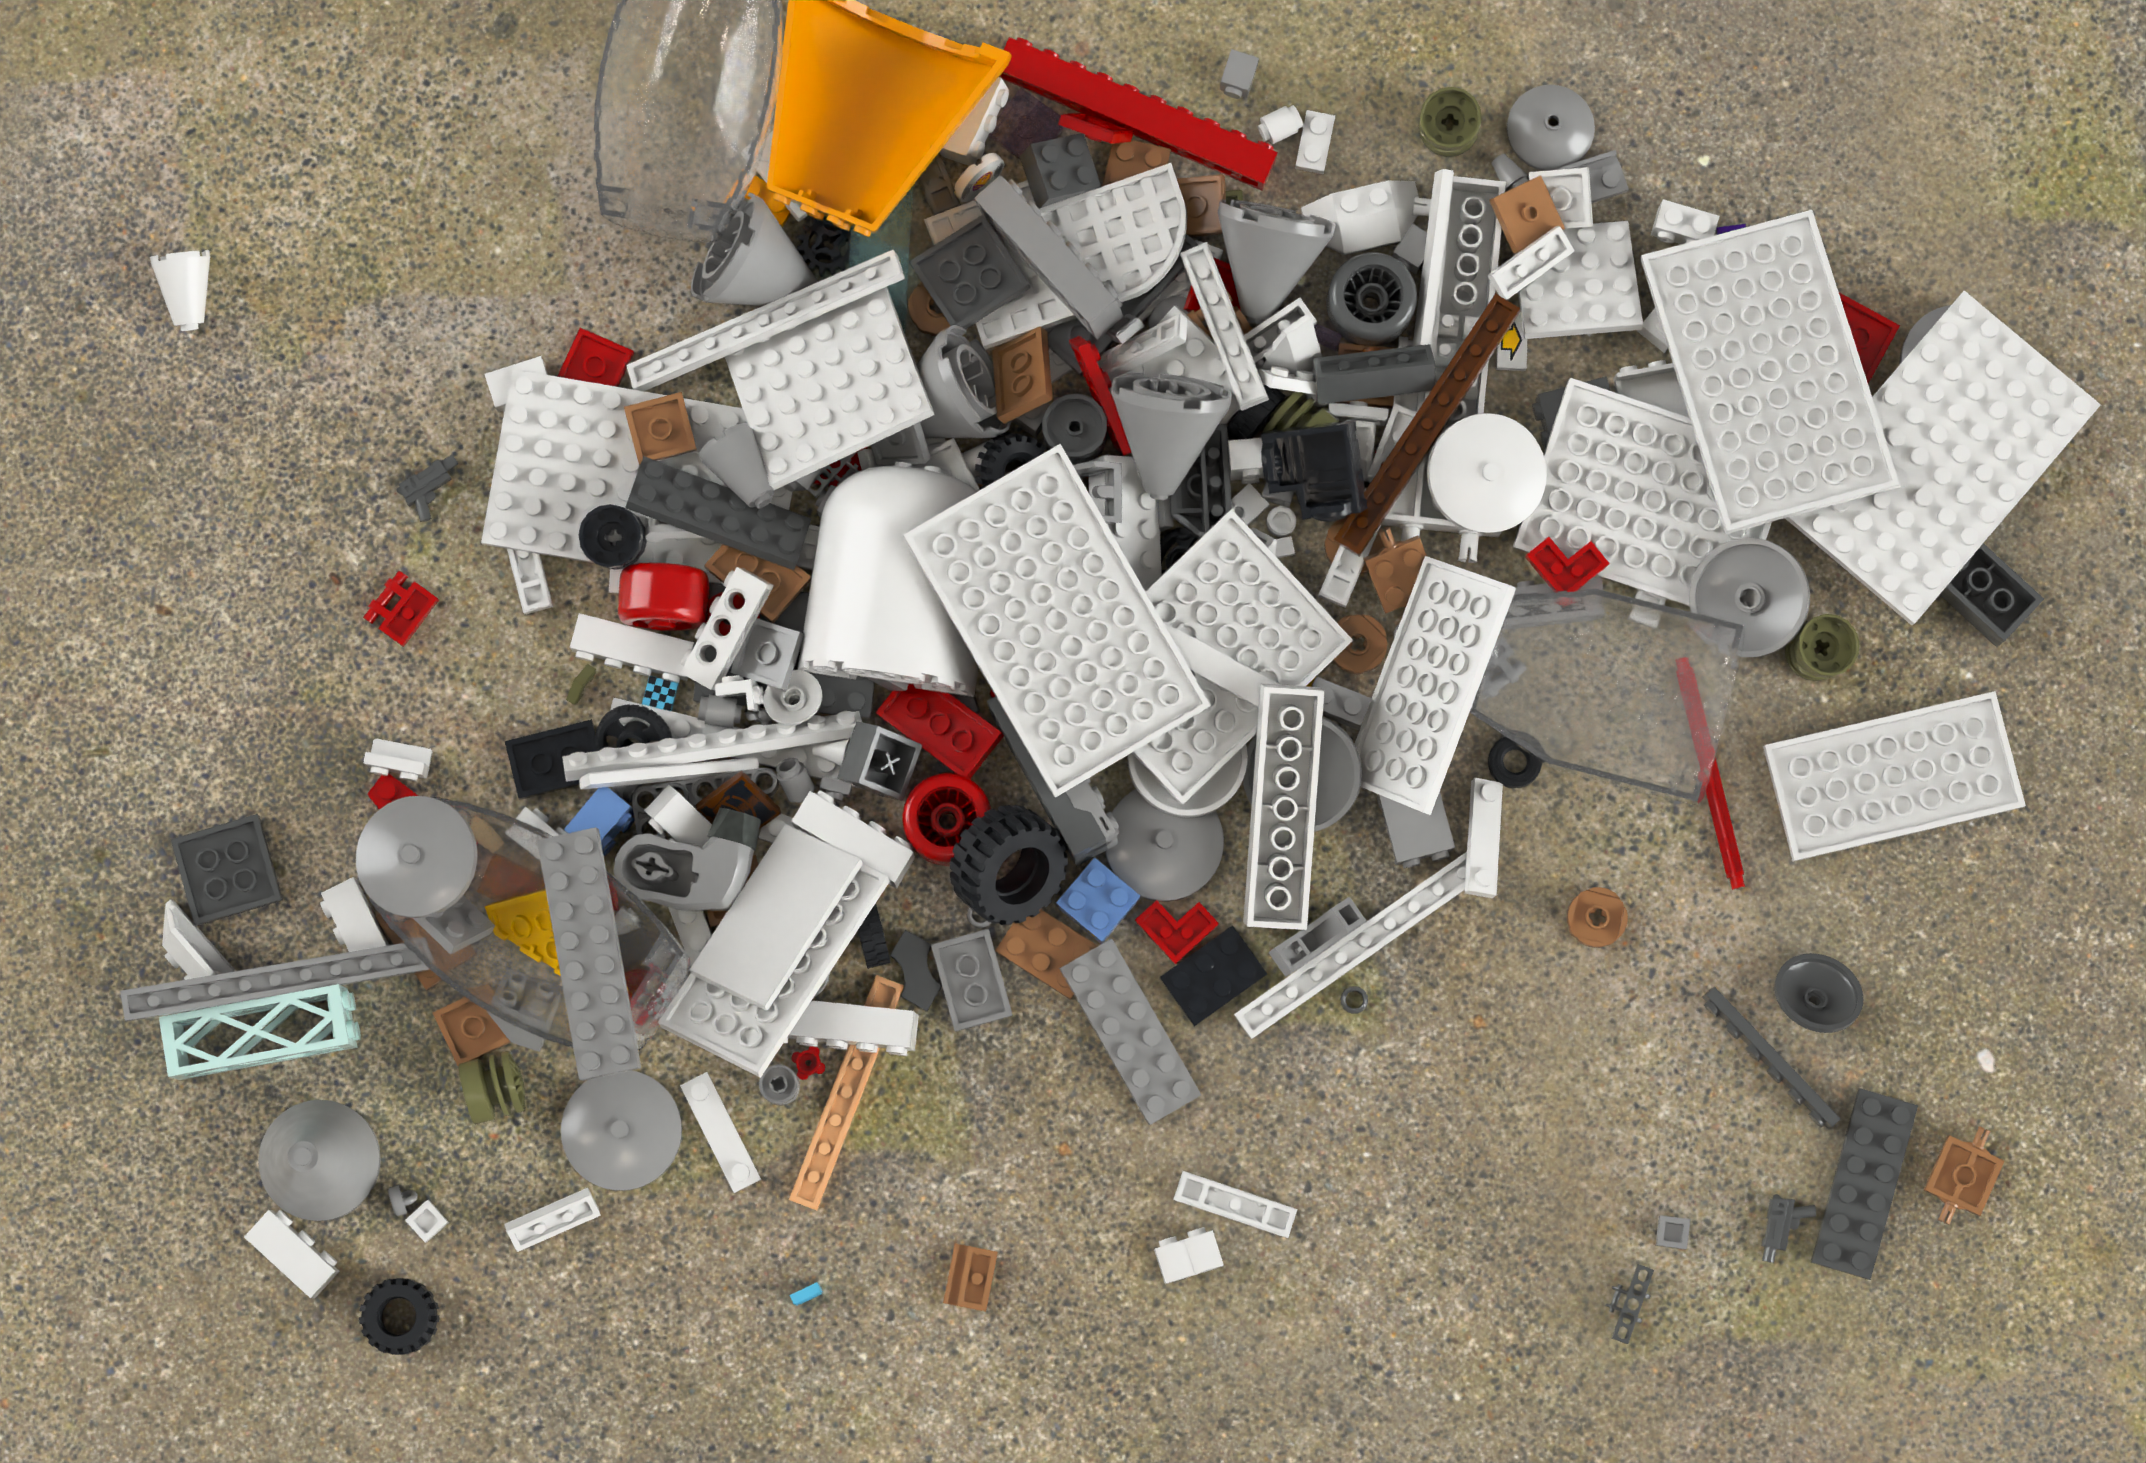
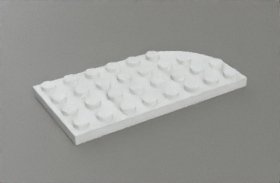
[976,163,1187,350]

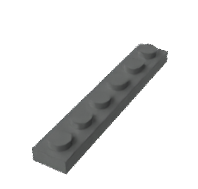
[1702,987,1841,1128]

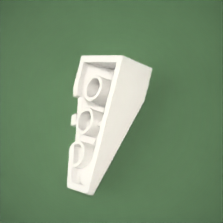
[1256,313,1322,377]

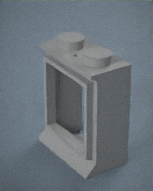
[1073,461,1122,524]

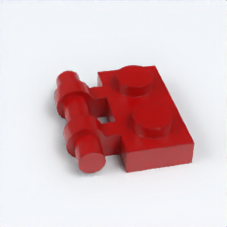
[363,571,439,647]

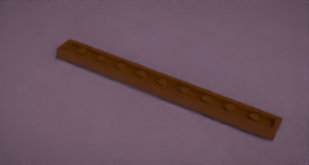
[1334,293,1521,557]

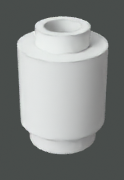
[1258,105,1303,144]

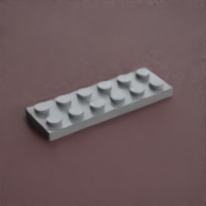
[1059,938,1201,1125]

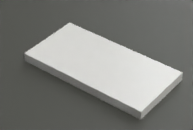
[689,824,863,1011]

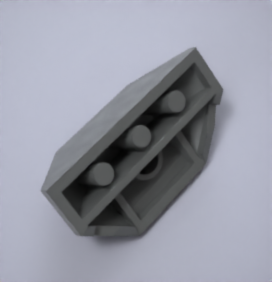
[1170,424,1232,538]

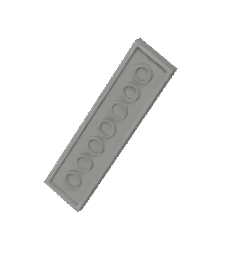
[537,827,641,1081]

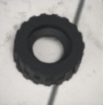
[1227,384,1286,440]
[858,903,891,969]

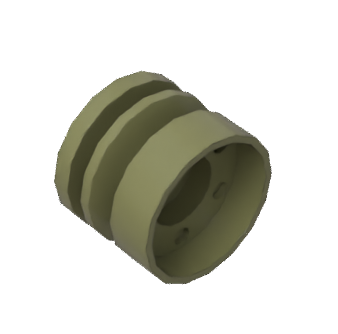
[1418,87,1482,157]
[1261,391,1339,434]
[1785,614,1860,681]
[459,1051,526,1125]

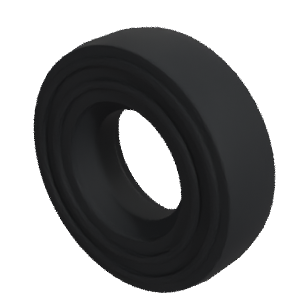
[1488,734,1542,788]

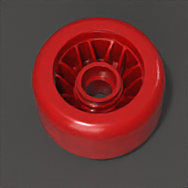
[618,563,709,631]
[902,773,991,866]

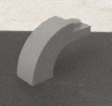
[1268,897,1366,977]

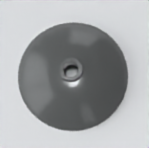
[1774,953,1864,1033]

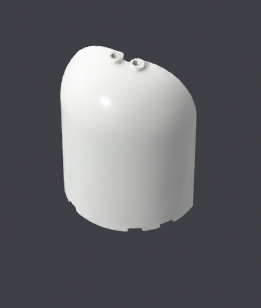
[797,462,979,697]

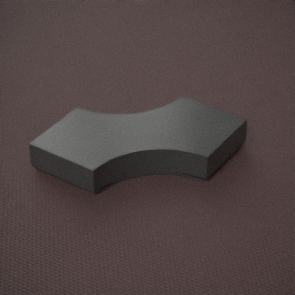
[890,930,942,1012]

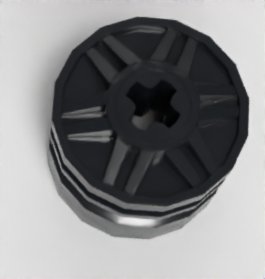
[578,504,647,570]

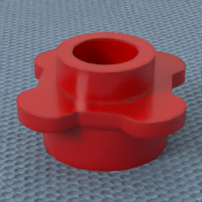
[791,1046,826,1080]

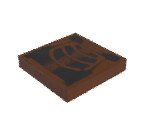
[696,770,781,829]

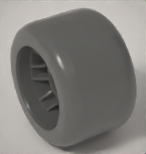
[1326,252,1417,346]

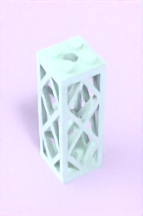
[159,984,361,1080]

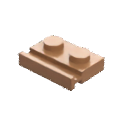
[943,1243,998,1312]

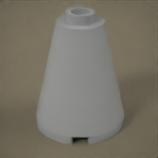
[699,423,774,509]

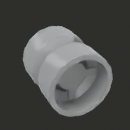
[759,1064,800,1106]

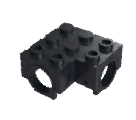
[1261,420,1368,520]

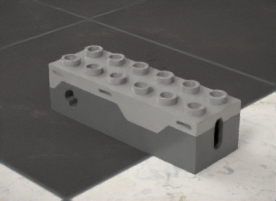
[987,689,1120,867]

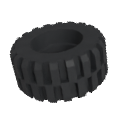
[950,805,1068,925]

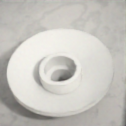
[764,670,822,725]

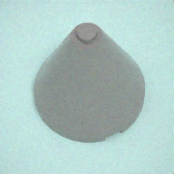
[691,193,818,306]
[1217,199,1336,324]
[916,325,1011,438]
[1111,373,1232,500]
[258,1100,381,1221]

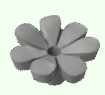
[745,709,773,725]

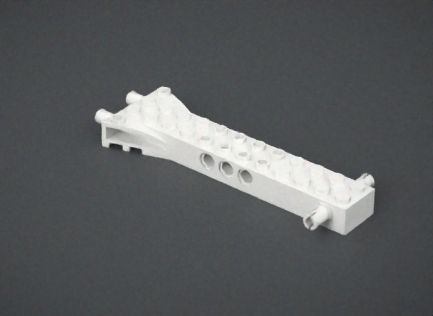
[1381,176,1506,563]

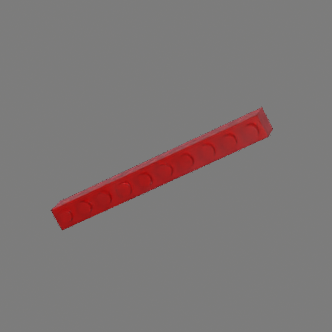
[999,37,1278,191]

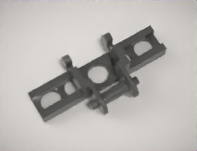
[1606,1264,1654,1344]

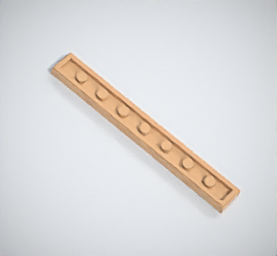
[789,975,904,1211]

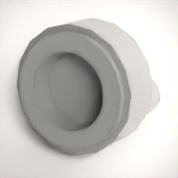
[388,1185,418,1217]

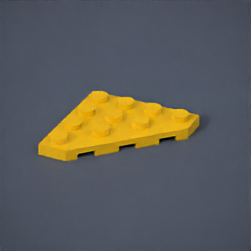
[484,889,629,991]

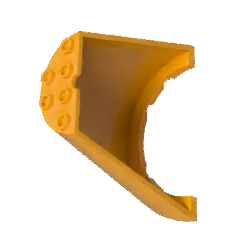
[767,0,1012,237]

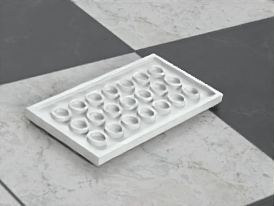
[1355,556,1516,815]
[1763,691,2026,862]
[658,864,890,1078]

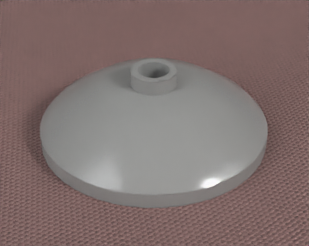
[1507,85,1595,171]

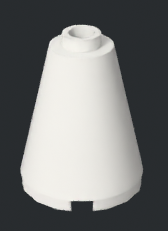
[150,250,210,331]

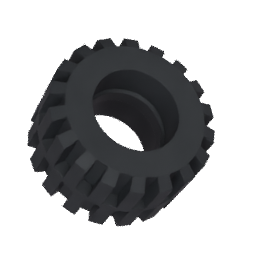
[359,1278,440,1355]

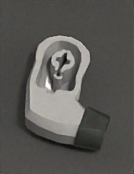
[614,808,761,911]

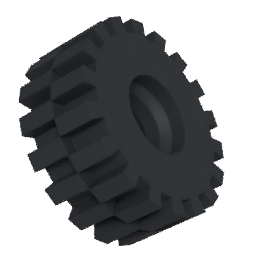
[975,432,1047,490]

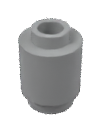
[698,694,742,728]
[776,758,815,803]

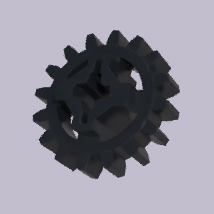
[797,216,861,277]

